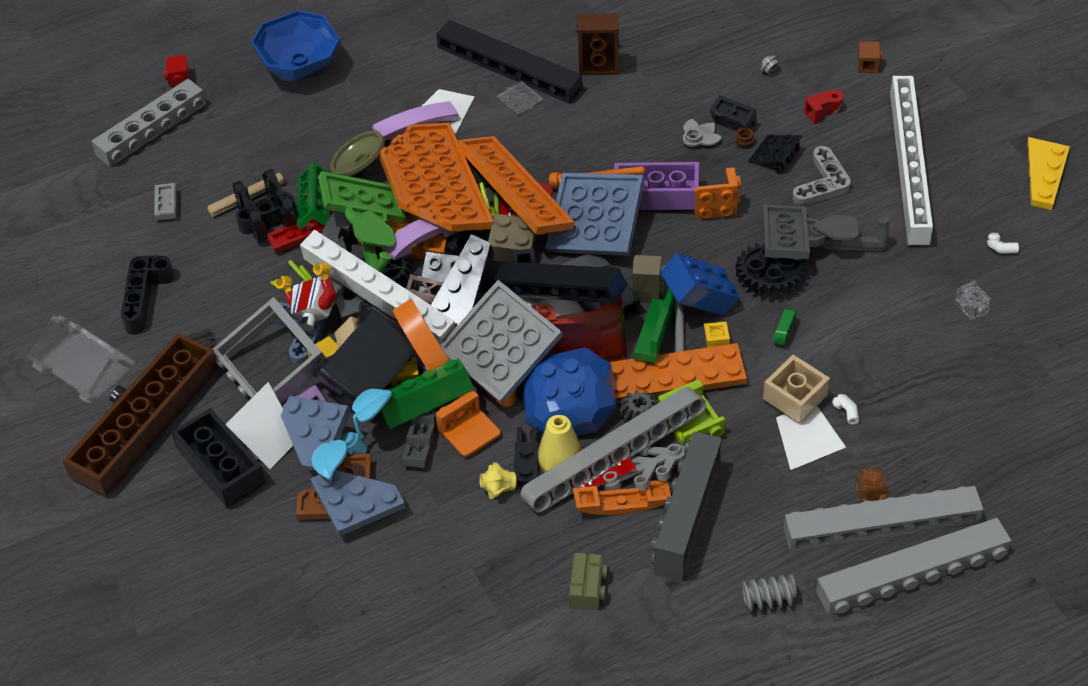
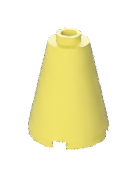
[538,415,583,472]

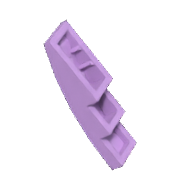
[372,101,458,140]

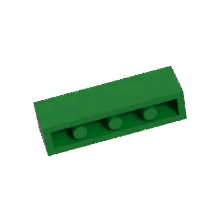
[380,358,474,429]

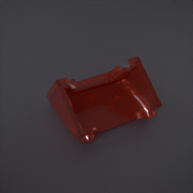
[531,295,627,362]

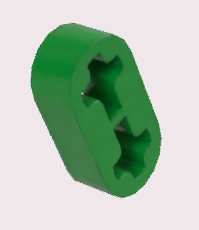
[774,308,797,346]

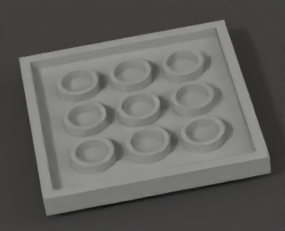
[440,280,564,404]

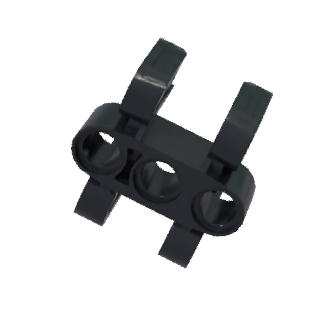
[232,169,297,243]

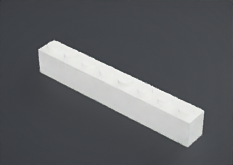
[300,230,455,344]

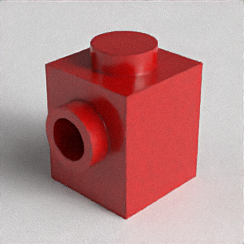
[164,55,190,88]

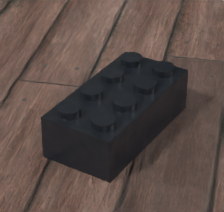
[171,408,266,507]

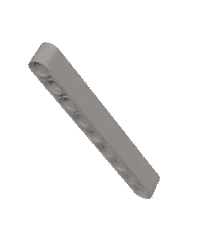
[521,387,706,512]

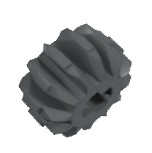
[620,389,658,423]

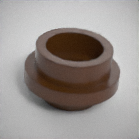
[734,127,755,147]

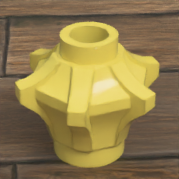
[479,462,516,499]

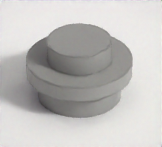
[761,55,779,74]

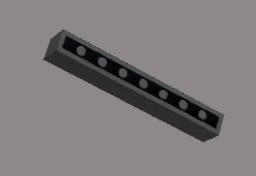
[436,20,582,104]
[484,261,627,304]

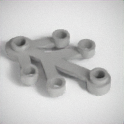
[602,444,686,491]

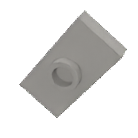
[154,183,177,220]

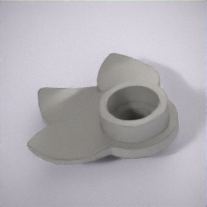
[683,119,722,147]

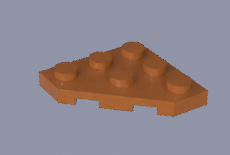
[296,454,372,520]

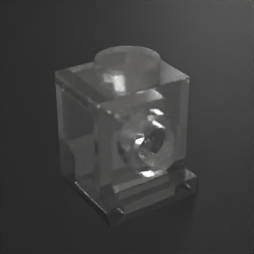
[955,280,992,320]

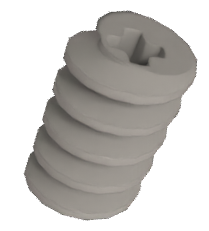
[742,574,797,612]

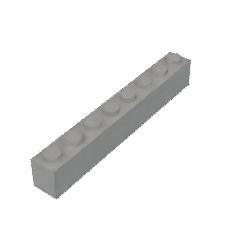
[784,486,984,552]
[816,518,1011,615]

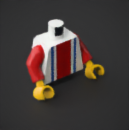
[274,263,339,331]

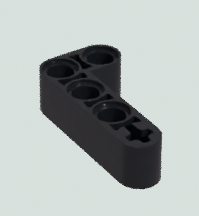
[121,255,174,335]

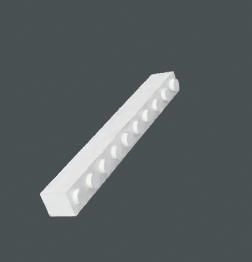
[890,76,933,245]

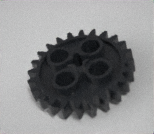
[735,243,807,296]

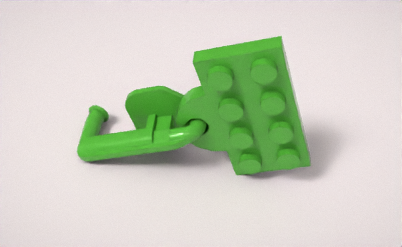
[318,171,406,273]

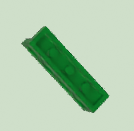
[297,161,330,229]
[634,288,675,363]

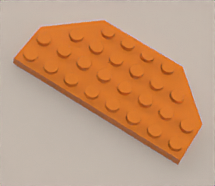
[379,123,494,232]

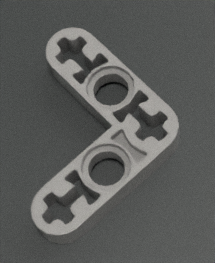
[792,146,851,207]

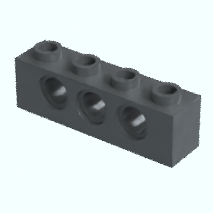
[327,234,369,325]

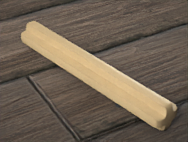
[207,173,285,217]

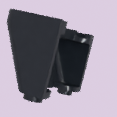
[311,307,416,411]

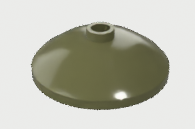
[330,130,385,177]

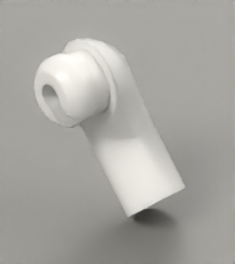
[987,233,1019,254]
[833,394,859,425]

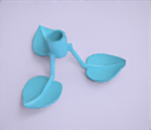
[311,389,392,480]

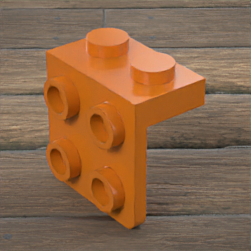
[694,167,741,219]
[435,390,500,458]

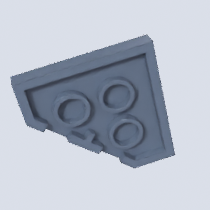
[281,395,351,471]
[310,470,406,537]

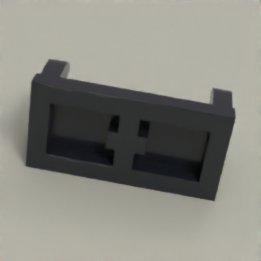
[710,95,757,129]

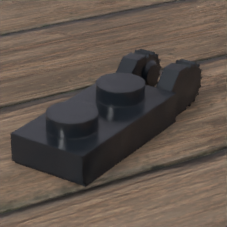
[514,427,539,485]

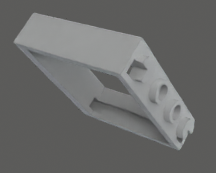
[213,297,326,404]

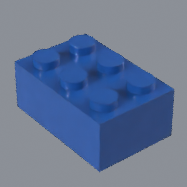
[660,253,740,316]

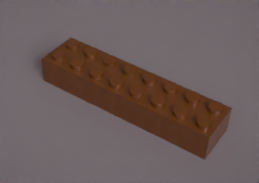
[63,333,219,496]

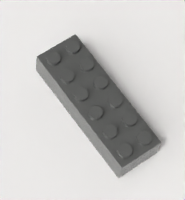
[651,432,722,582]

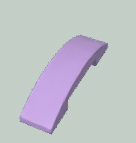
[381,219,457,260]

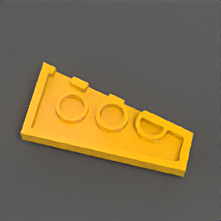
[1027,137,1070,210]

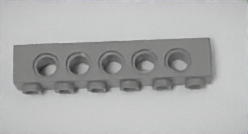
[91,79,207,167]

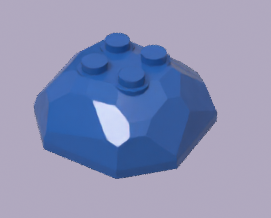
[251,10,340,82]
[522,347,617,436]

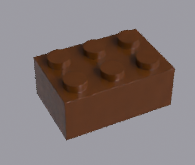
[578,13,619,75]

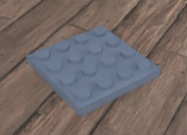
[545,173,645,256]

